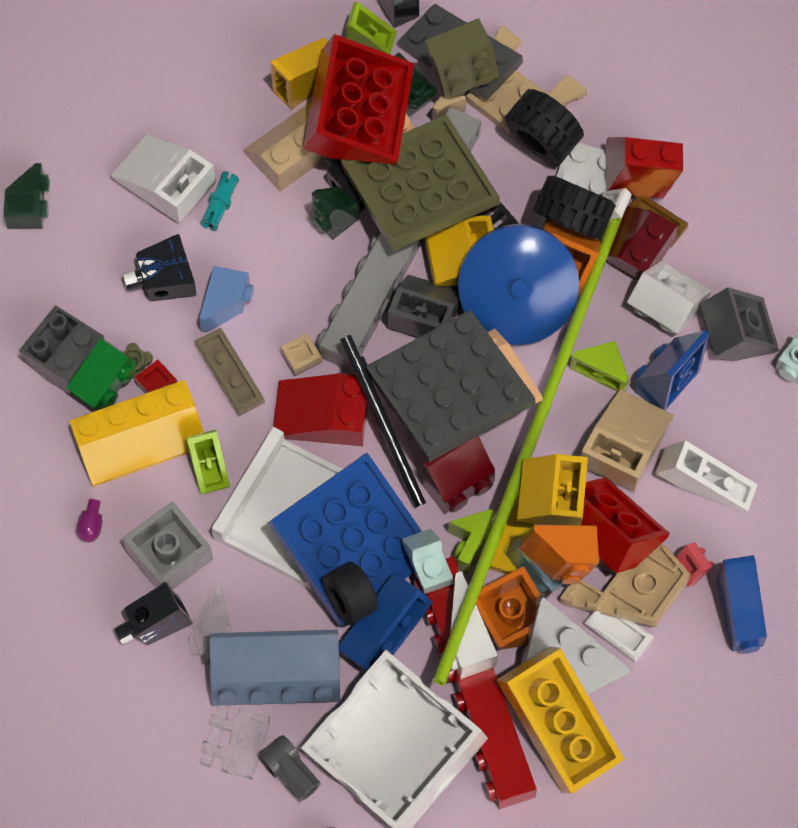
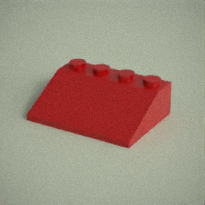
[303,34,414,164]

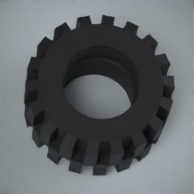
[505,89,584,164]
[533,175,616,239]

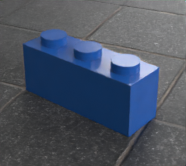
[339,573,433,672]

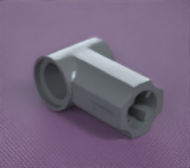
[258,735,321,803]

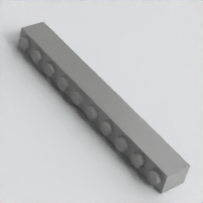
[317,107,481,371]

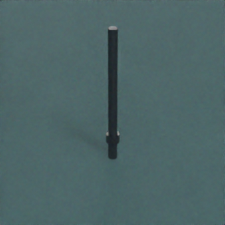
[340,335,426,508]

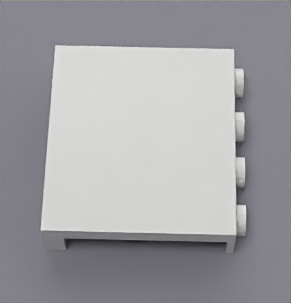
[212,427,342,589]

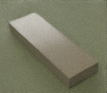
[194,327,265,417]

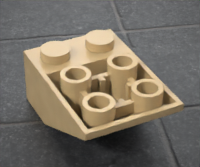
[581,389,675,492]

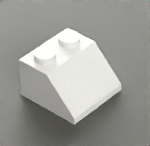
[627,260,712,334]

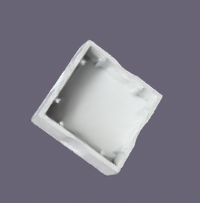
[301,650,488,828]

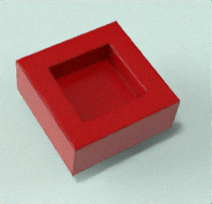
[135,360,177,393]

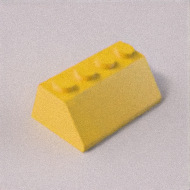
[69,380,204,487]

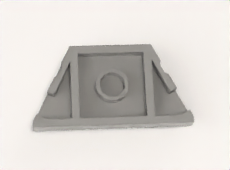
[521,595,632,694]

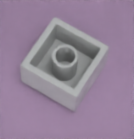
[122,501,213,589]

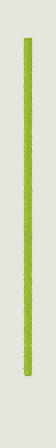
[433,204,628,686]

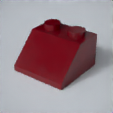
[606,206,677,281]
[423,436,495,515]

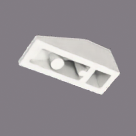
[656,440,758,512]
[450,571,498,680]

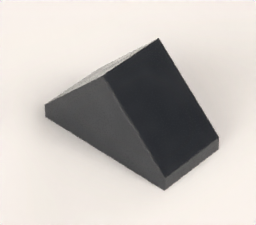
[377,0,419,28]

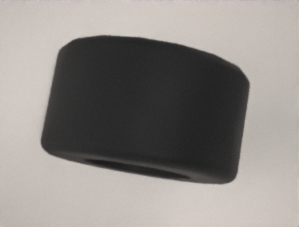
[322,561,378,625]

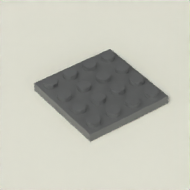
[366,310,536,462]

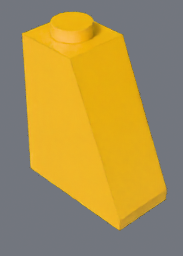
[270,37,328,110]

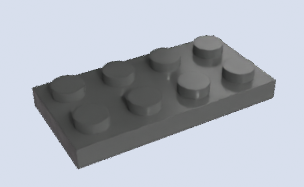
[398,3,523,101]

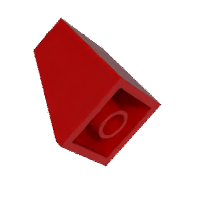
[606,137,683,199]

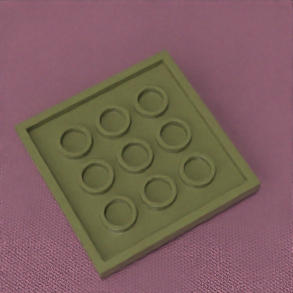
[341,115,500,252]

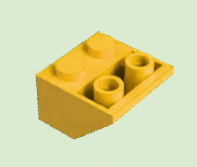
[425,216,493,286]
[517,454,588,526]

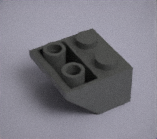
[388,274,461,337]
[19,305,105,396]

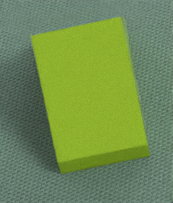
[346,1,397,54]
[570,341,629,392]
[186,429,230,494]

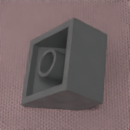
[700,287,779,361]

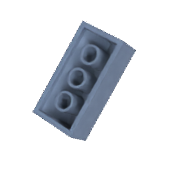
[209,629,340,706]

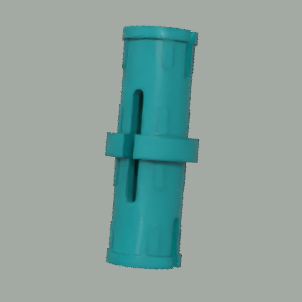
[200,171,239,231]

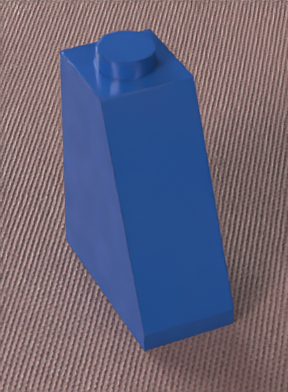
[716,555,767,653]

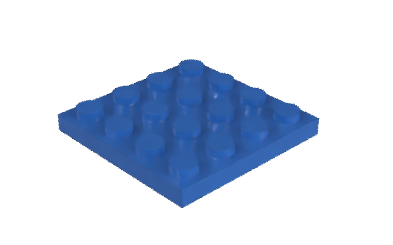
[267,453,422,626]

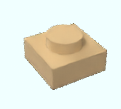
[281,333,322,375]

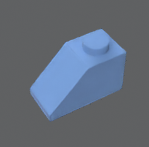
[199,266,254,333]

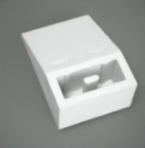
[110,134,216,224]

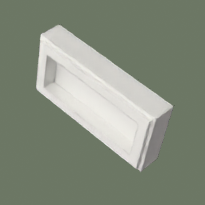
[584,611,654,663]

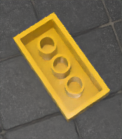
[497,646,625,794]

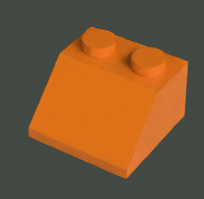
[542,219,601,300]
[519,525,599,584]
[476,566,541,650]

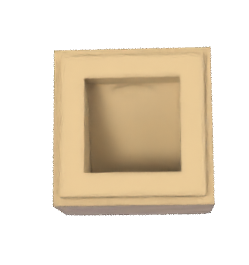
[432,93,466,121]

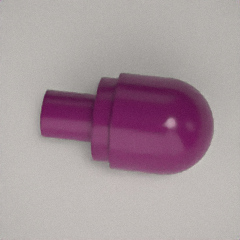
[76,499,103,542]

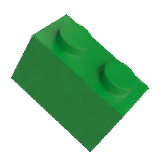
[66,338,138,410]

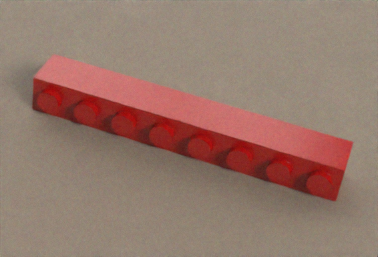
[414,556,537,809]

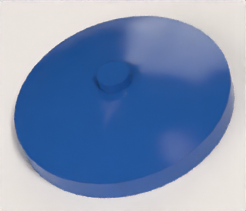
[458,224,579,345]

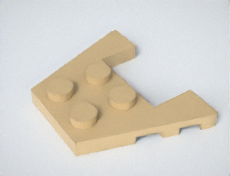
[466,25,587,135]
[560,544,690,627]

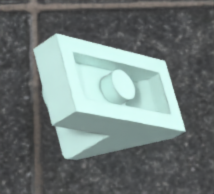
[402,529,454,594]

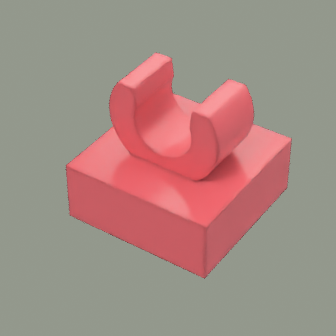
[676,542,715,587]

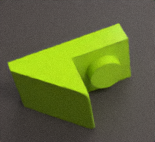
[448,509,496,575]

